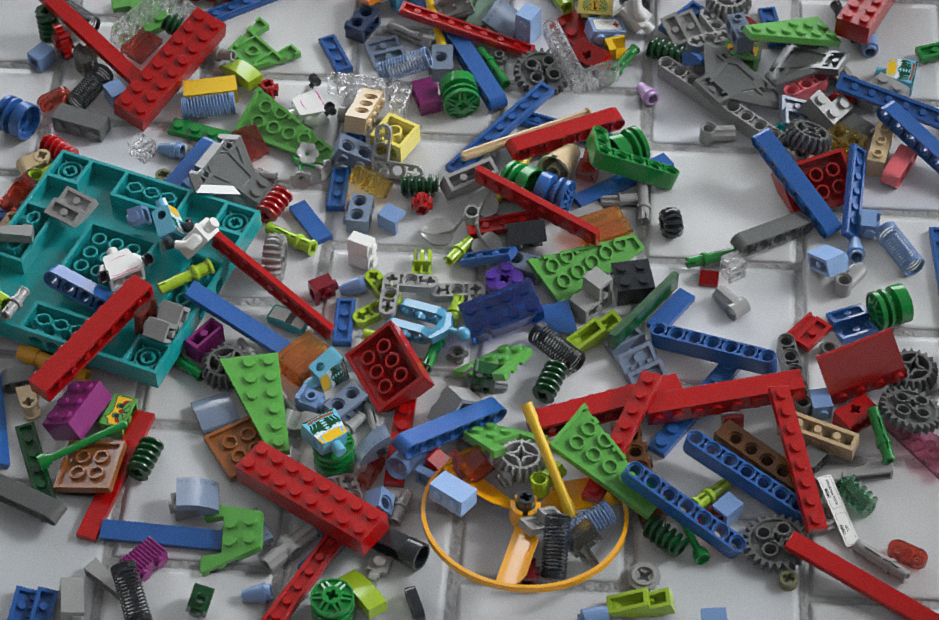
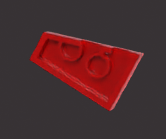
[548,9,588,48]

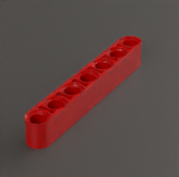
[505,107,625,161]

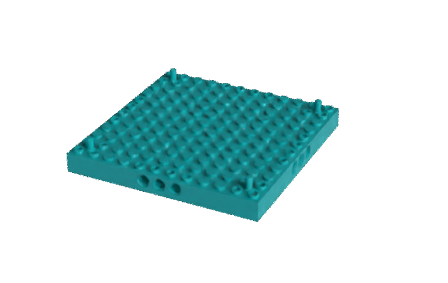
[0,149,262,388]

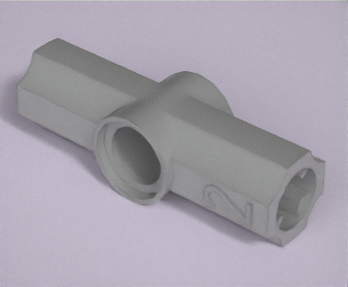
[260,523,318,573]

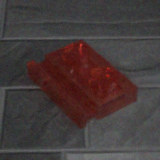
[120,27,162,65]
[231,122,270,162]
[133,296,158,337]

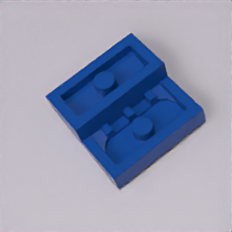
[826,303,878,345]
[7,585,59,620]

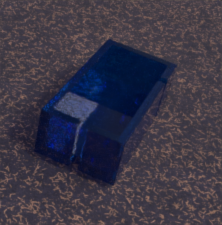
[458,277,545,346]

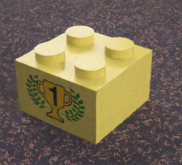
[577,0,614,18]
[370,112,421,162]

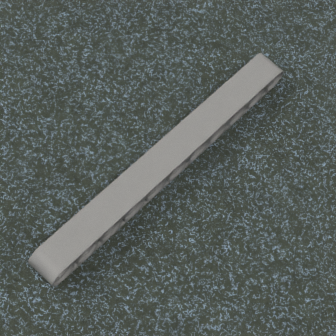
[657,56,809,162]

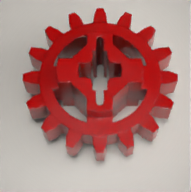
[51,23,75,61]

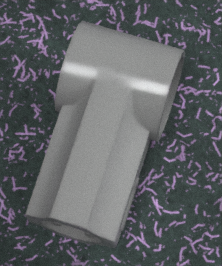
[698,122,736,146]
[834,262,867,298]
[712,285,751,321]

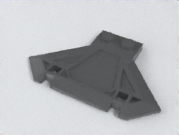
[692,42,779,110]
[765,43,850,87]
[188,134,273,208]

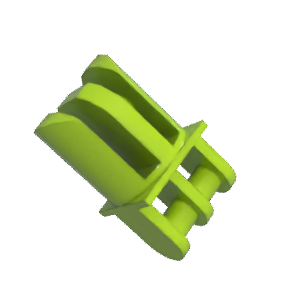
[412,249,433,275]

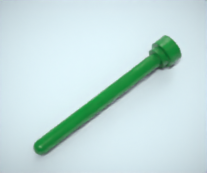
[36,420,128,470]
[665,495,711,565]

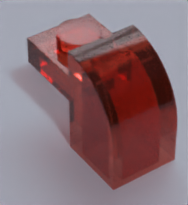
[575,148,599,184]
[0,172,37,213]
[449,447,495,484]

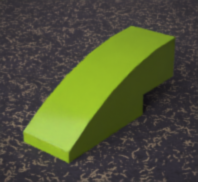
[219,59,263,92]
[566,309,622,352]
[338,569,387,620]
[606,587,675,618]

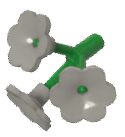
[290,142,332,189]

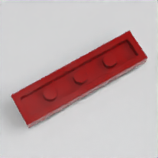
[466,210,541,239]

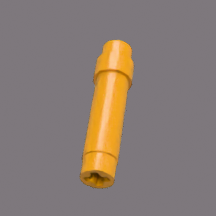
[16,344,92,381]

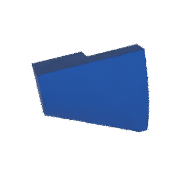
[682,51,704,66]
[531,300,577,334]

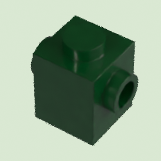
[186,583,215,618]

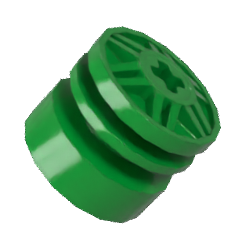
[439,70,481,118]
[609,125,650,159]
[500,160,544,193]
[866,283,914,331]
[312,430,356,478]
[310,578,356,620]

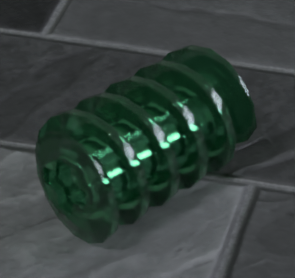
[835,474,879,518]

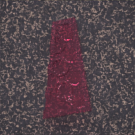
[884,420,939,479]

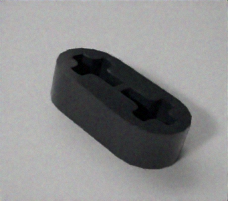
[404,586,426,620]

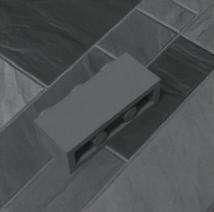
[51,103,111,143]

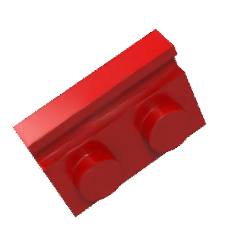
[787,312,832,353]

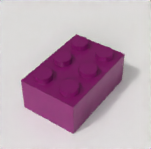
[42,380,112,441]

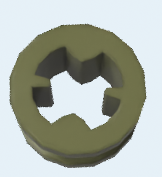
[155,168,171,181]
[779,570,798,591]

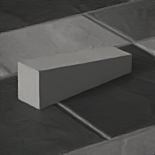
[0,225,34,244]
[841,460,893,485]
[84,557,127,600]

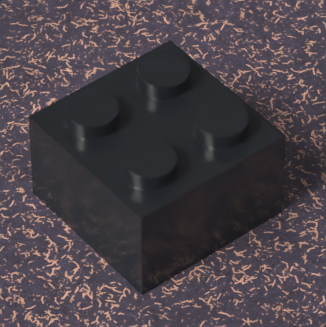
[503,219,547,249]
[610,258,655,306]

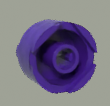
[485,262,523,308]

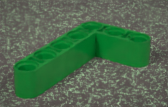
[586,126,680,190]

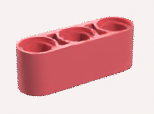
[783,74,829,101]
[880,144,917,189]

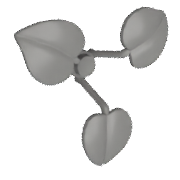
[420,188,502,252]

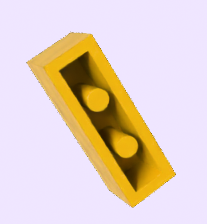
[182,75,239,108]

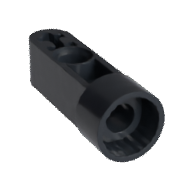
[372,527,430,571]

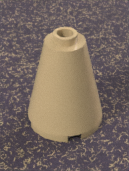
[537,143,581,181]

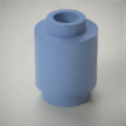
[860,33,879,57]
[577,605,610,620]

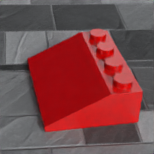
[770,147,848,213]
[345,320,435,414]
[815,328,908,406]

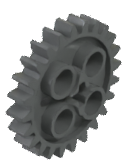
[513,48,571,98]
[878,386,939,435]
[743,513,809,574]

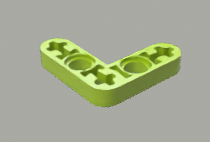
[353,269,402,329]

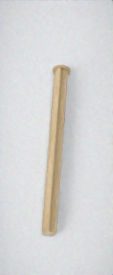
[460,107,592,161]

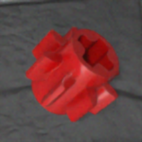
[258,79,279,98]
[411,192,433,215]

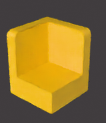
[604,35,628,63]

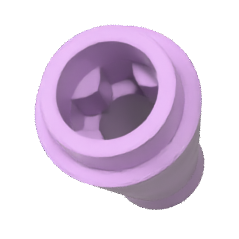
[636,82,659,106]

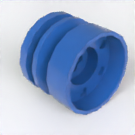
[0,94,41,140]
[533,171,576,212]

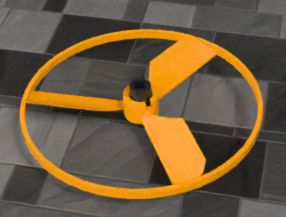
[421,441,629,593]

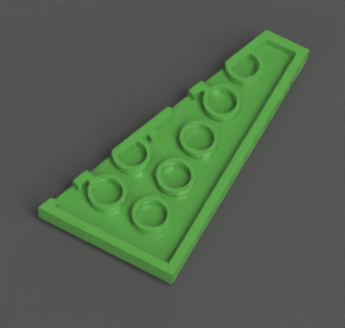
[742,16,842,48]
[234,86,333,165]
[526,234,645,303]
[219,352,290,455]
[549,402,657,520]

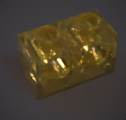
[829,121,869,158]
[348,164,394,199]

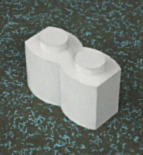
[347,231,378,271]

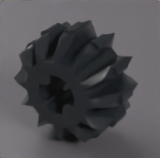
[658,207,684,239]

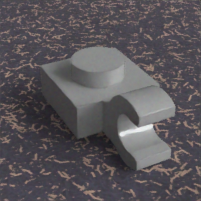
[367,553,393,588]

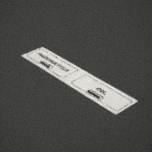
[817,474,859,547]

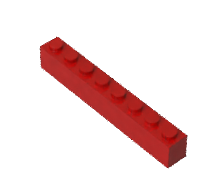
[28,274,154,402]
[645,369,805,426]
[526,373,683,438]

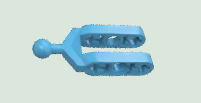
[383,298,470,345]

